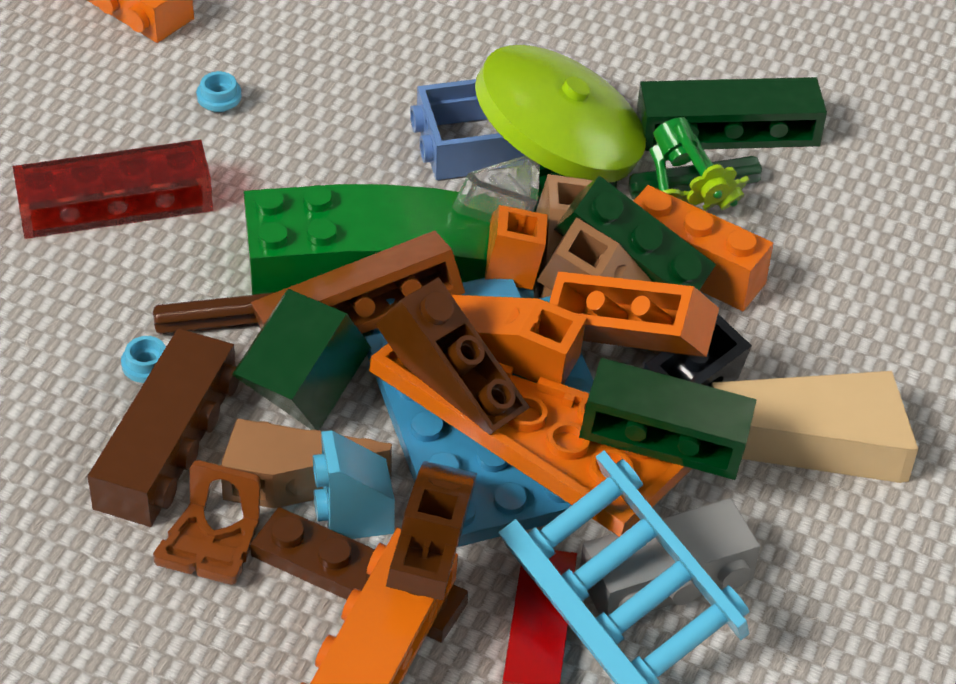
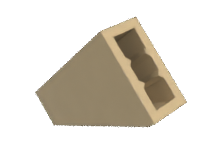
[711,371,918,483]

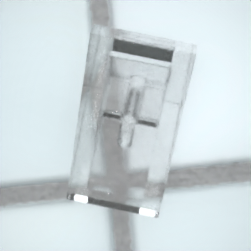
[452,156,540,223]

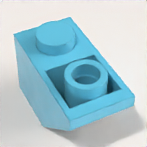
[312,430,395,539]

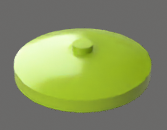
[475,45,646,183]

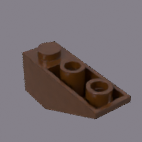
[375,277,530,435]

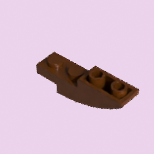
[386,461,477,600]

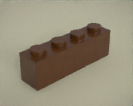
[88,328,240,527]

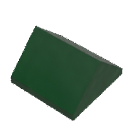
[232,289,371,430]

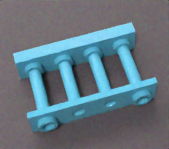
[498,450,750,684]

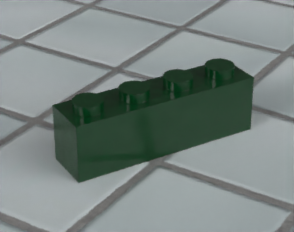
[636,77,827,151]

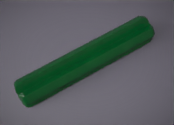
[628,156,762,200]

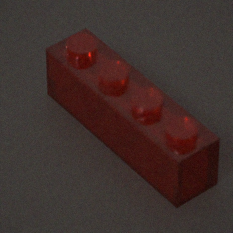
[13,139,213,239]

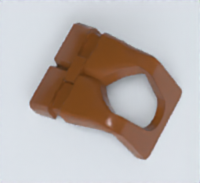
[153,460,260,585]

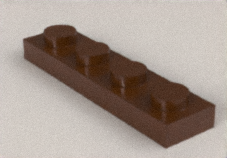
[250,507,468,643]

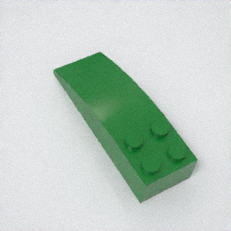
[244,184,539,295]

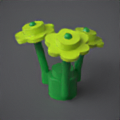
[649,117,750,211]

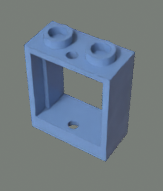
[410,79,540,180]

